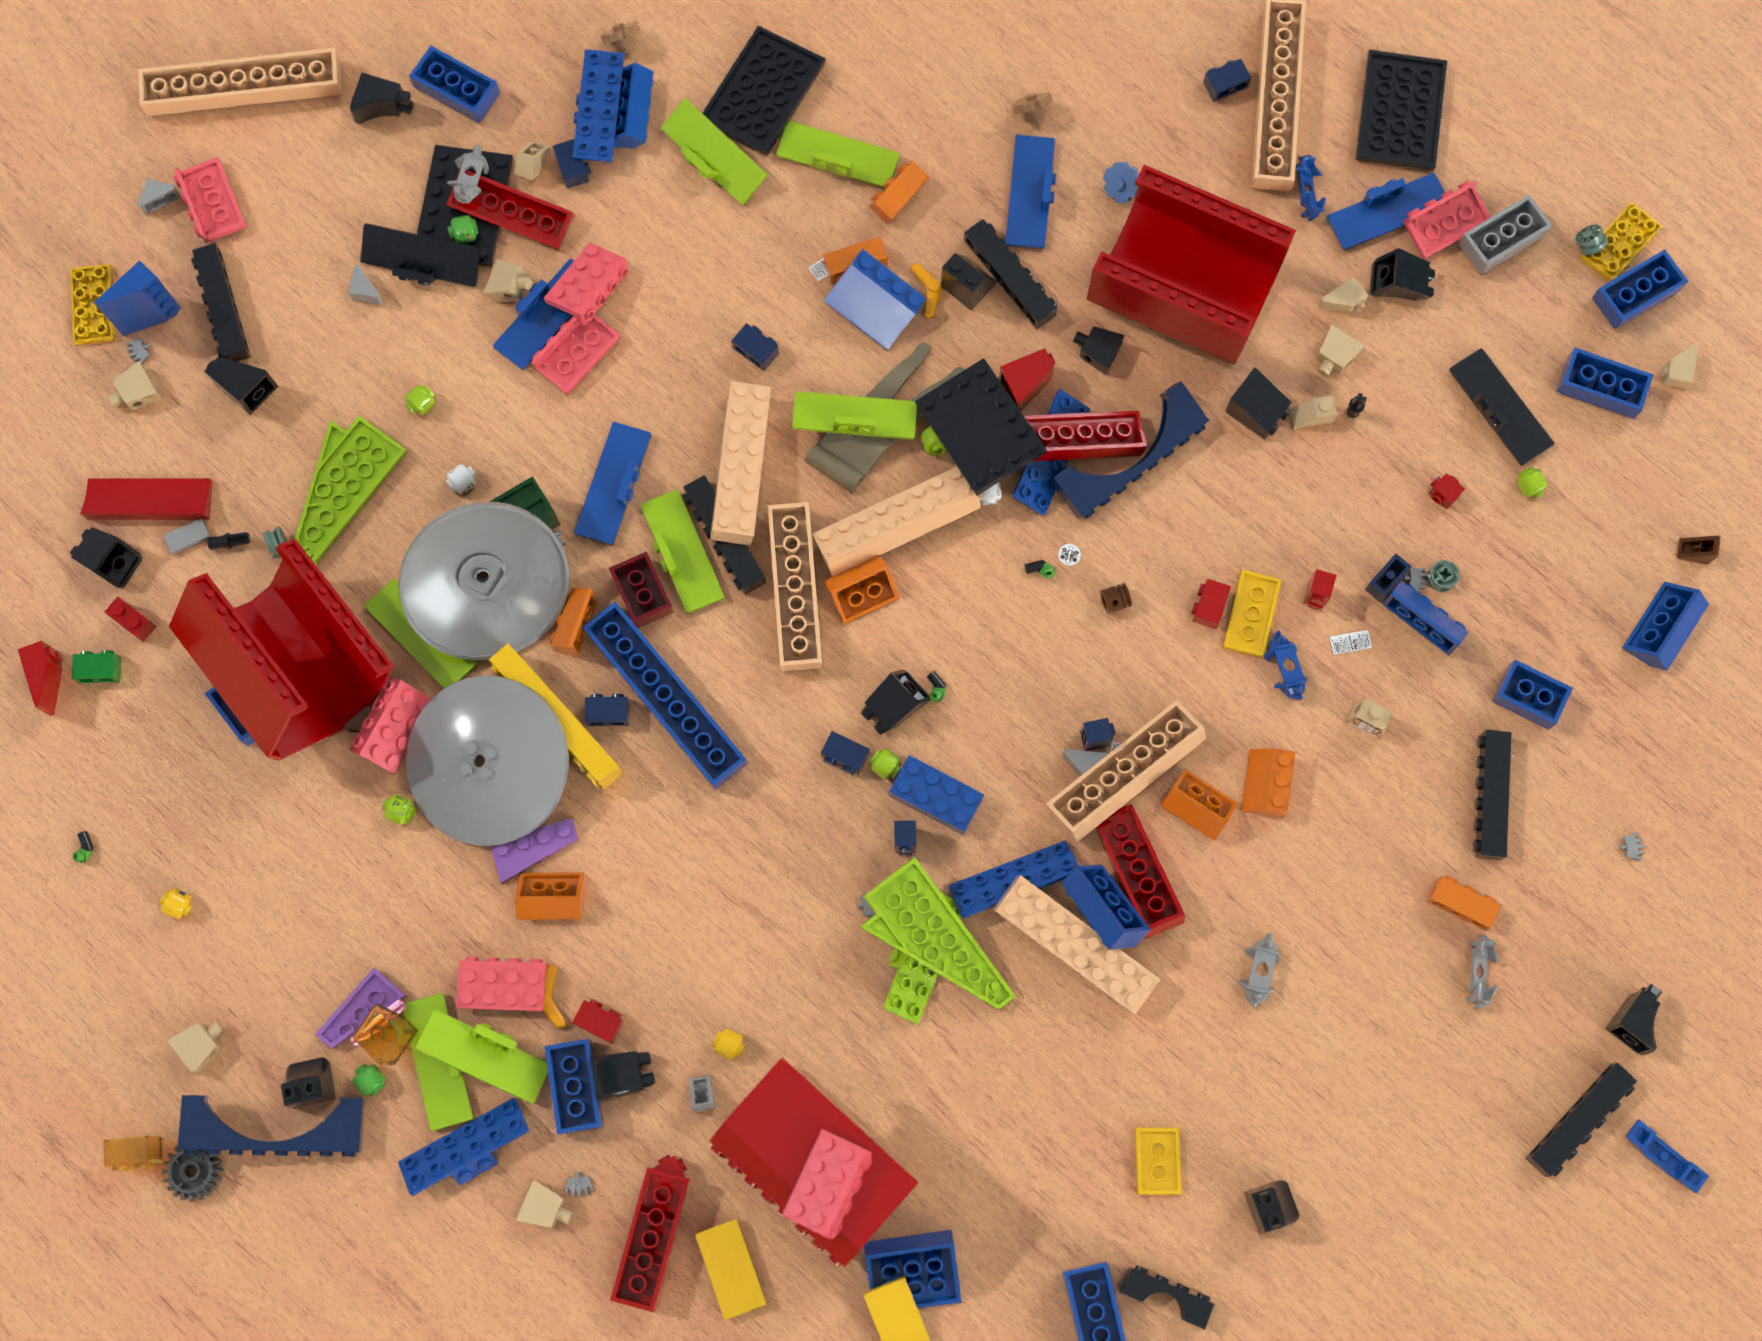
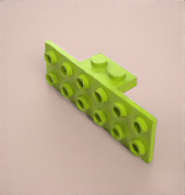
[661,98,768,205]
[776,121,900,188]
[792,391,917,440]
[641,489,725,614]
[364,578,478,688]
[882,893,961,1024]
[403,993,474,1131]
[415,1009,548,1104]

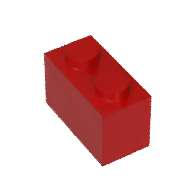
[1303,569,1337,610]
[1191,578,1231,629]
[104,596,157,642]
[572,999,625,1044]

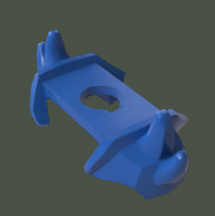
[1295,155,1326,221]
[1264,630,1308,700]

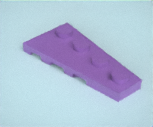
[491,818,578,884]
[315,968,407,1049]

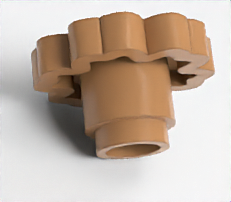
[600,21,640,54]
[1012,92,1053,125]

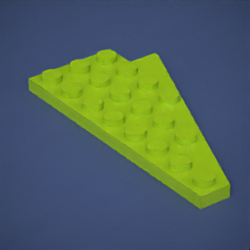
[294,416,408,565]
[860,857,1016,1010]

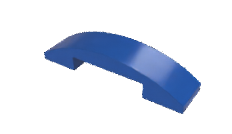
[1625,1119,1709,1194]

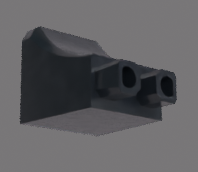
[350,72,414,124]
[1370,248,1436,301]
[70,527,142,588]
[861,670,931,735]
[1605,984,1662,1056]
[590,1051,656,1102]
[281,1057,336,1109]
[1244,1180,1299,1235]

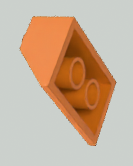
[824,555,900,624]
[550,588,598,658]
[1241,748,1296,818]
[1161,769,1238,840]
[515,872,584,920]

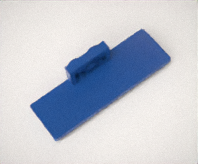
[572,49,624,163]
[1005,135,1056,249]
[1327,173,1445,250]
[493,259,574,370]
[1012,389,1090,516]
[574,422,652,545]
[948,841,1079,918]
[398,1098,529,1196]

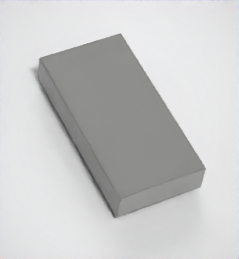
[164,518,211,555]

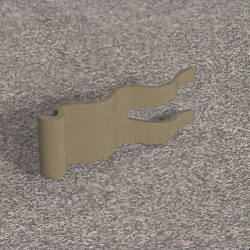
[805,343,965,494]

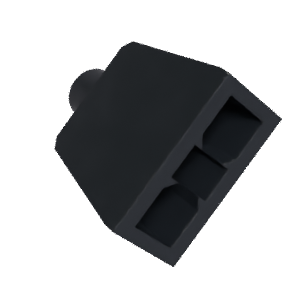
[1073,327,1125,375]

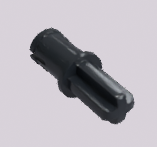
[1347,393,1367,418]
[207,532,251,550]

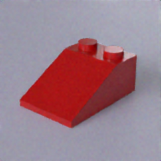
[17,641,63,716]

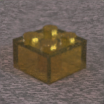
[104,1136,163,1172]

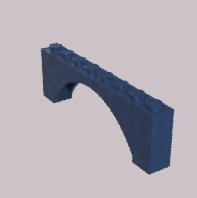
[1049,381,1209,519]
[178,1095,364,1157]

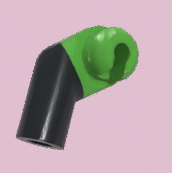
[1024,560,1055,578]
[927,671,946,702]
[73,831,94,863]

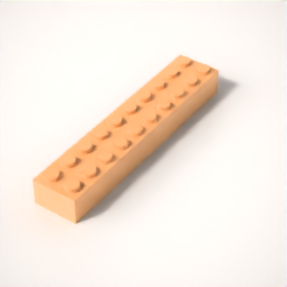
[1251,0,1306,192]
[138,48,343,116]

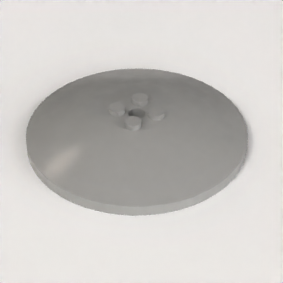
[399,502,569,660]
[406,676,569,846]

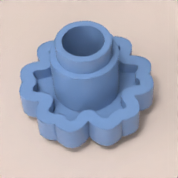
[1103,161,1139,203]

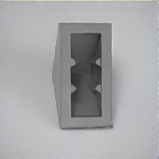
[138,178,181,215]
[348,264,384,305]
[1063,749,1107,777]
[689,1075,716,1112]

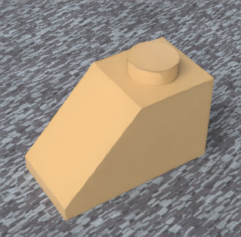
[514,141,550,180]
[1318,277,1369,314]
[1660,344,1698,390]
[1289,395,1337,429]

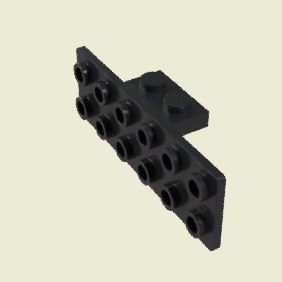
[360,223,481,287]
[1449,348,1554,466]

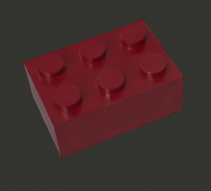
[609,551,674,628]

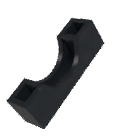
[1120,1265,1215,1330]

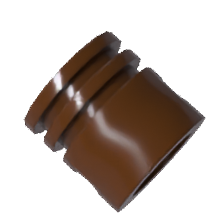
[1100,583,1132,614]

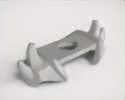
[447,145,489,203]
[1237,933,1281,1007]
[1466,934,1499,1010]

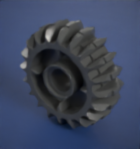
[162,1146,224,1202]

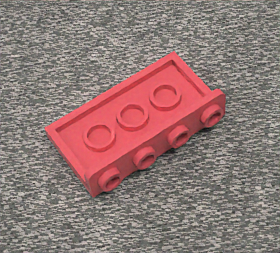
[173,157,247,243]
[1403,180,1491,259]
[544,242,628,325]
[532,314,621,396]
[350,677,431,774]
[456,957,548,1012]
[782,1129,872,1239]

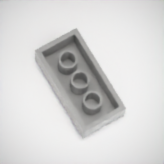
[1458,195,1553,275]

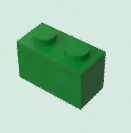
[71,650,121,683]

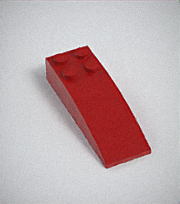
[1096,804,1185,939]
[610,1167,690,1312]

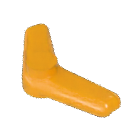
[910,263,942,318]
[543,965,567,1029]

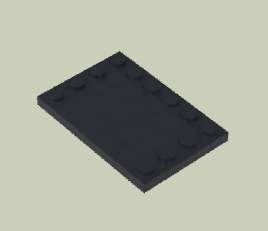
[703,26,826,156]
[1355,50,1448,171]
[417,145,514,267]
[915,358,1047,496]

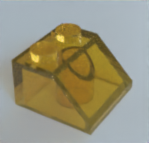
[352,1003,419,1066]

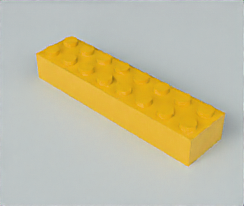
[489,643,623,790]

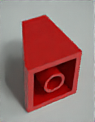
[999,348,1055,411]

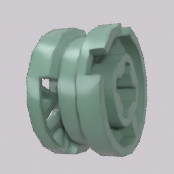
[1575,224,1608,256]
[263,526,287,559]
[1427,560,1460,592]

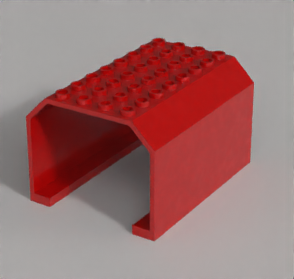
[1086,164,1296,365]
[169,539,394,761]
[709,1057,919,1268]

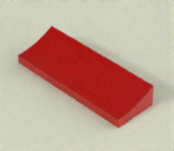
[447,168,575,250]
[1024,410,1147,462]
[80,478,213,520]

